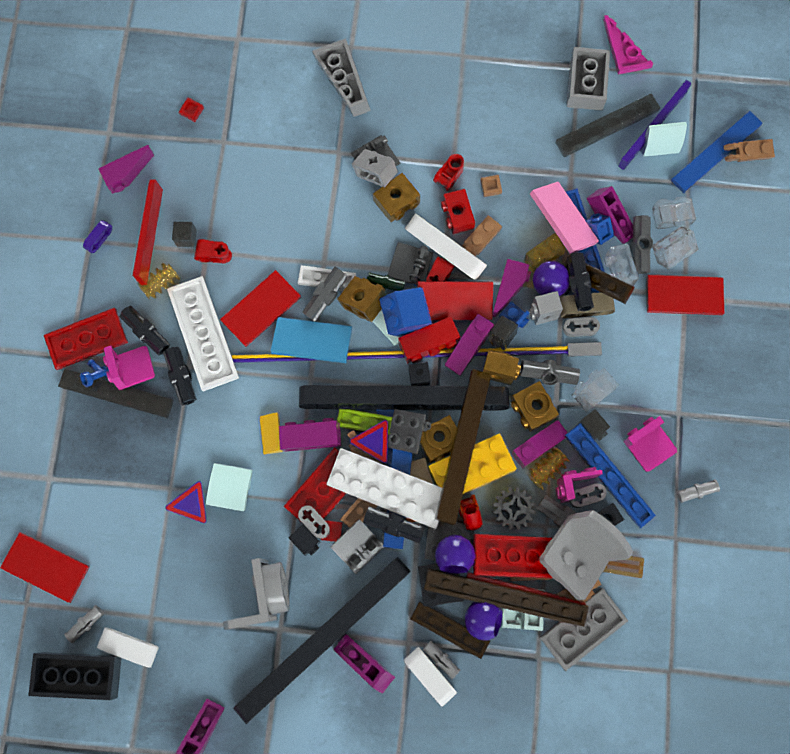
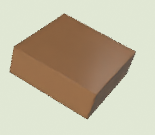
[480,175,502,197]

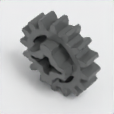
[492,487,536,530]

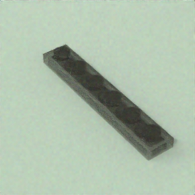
[555,93,660,158]
[58,369,174,419]

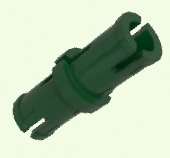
[367,272,405,291]

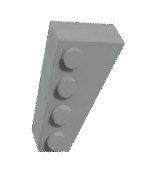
[312,38,371,117]

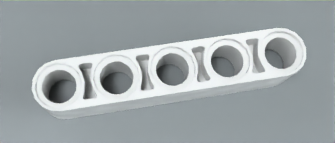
[405,213,487,280]

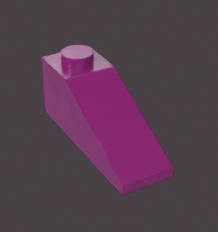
[98,145,154,194]
[586,186,633,244]
[492,259,531,317]
[445,314,494,376]
[511,420,567,469]
[333,634,395,694]
[175,699,225,754]

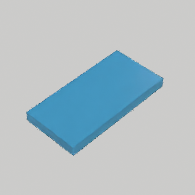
[271,317,352,363]

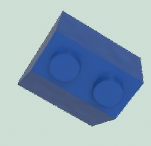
[379,287,432,337]

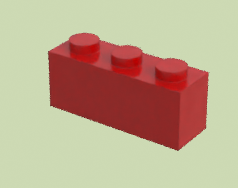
[398,317,460,364]

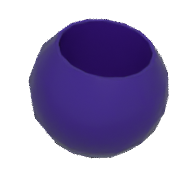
[533,261,570,296]
[435,535,475,574]
[464,602,503,640]

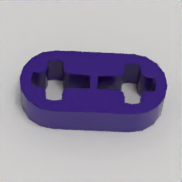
[83,220,113,253]

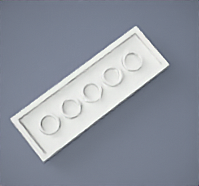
[167,276,239,391]
[326,448,442,529]

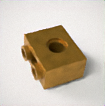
[373,173,420,222]
[337,276,386,322]
[483,350,521,385]
[510,381,559,432]
[420,415,457,463]

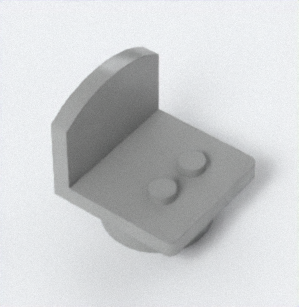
[540,510,633,600]
[223,558,290,630]

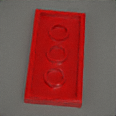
[220,270,301,347]
[646,275,725,315]
[417,281,494,320]
[44,307,128,370]
[283,447,347,528]
[0,532,90,603]
[473,534,552,579]

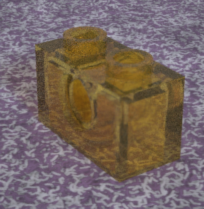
[523,232,567,273]

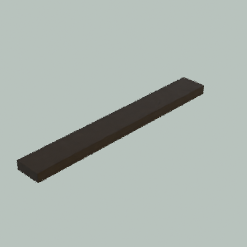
[435,369,491,525]
[424,568,589,627]

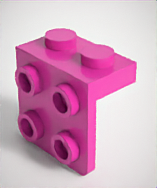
[103,346,155,390]
[623,416,677,472]
[555,467,603,503]

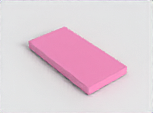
[530,182,599,254]

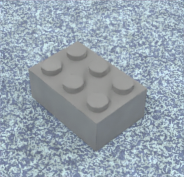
[567,47,610,111]

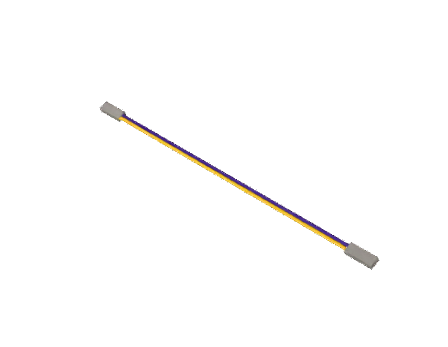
[231,342,602,363]

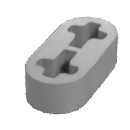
[563,317,600,337]
[570,484,607,508]
[298,506,330,539]

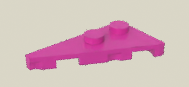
[603,15,653,75]

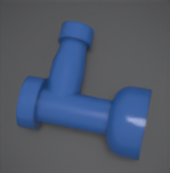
[80,359,109,387]

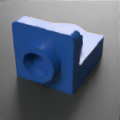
[586,213,614,245]
[499,301,530,331]

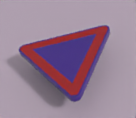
[350,420,388,463]
[165,481,207,523]

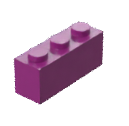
[279,418,342,452]

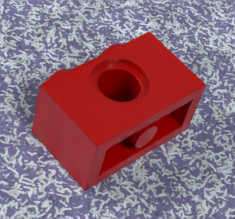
[441,189,475,234]

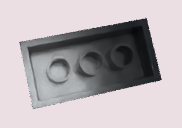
[28,652,122,700]

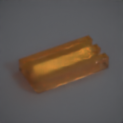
[603,556,644,578]

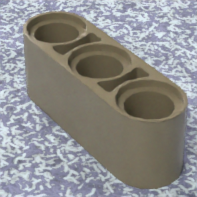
[560,293,615,318]

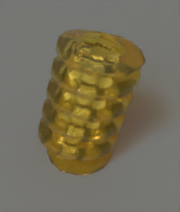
[137,263,180,301]
[527,447,570,490]

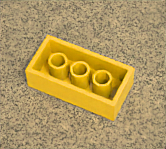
[428,433,517,496]

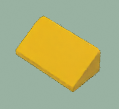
[260,412,283,455]

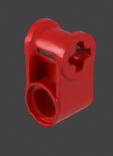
[433,154,464,191]
[194,239,232,264]
[426,256,455,281]
[459,494,483,530]

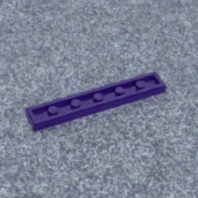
[618,80,691,170]

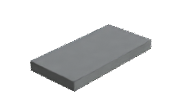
[539,588,628,671]

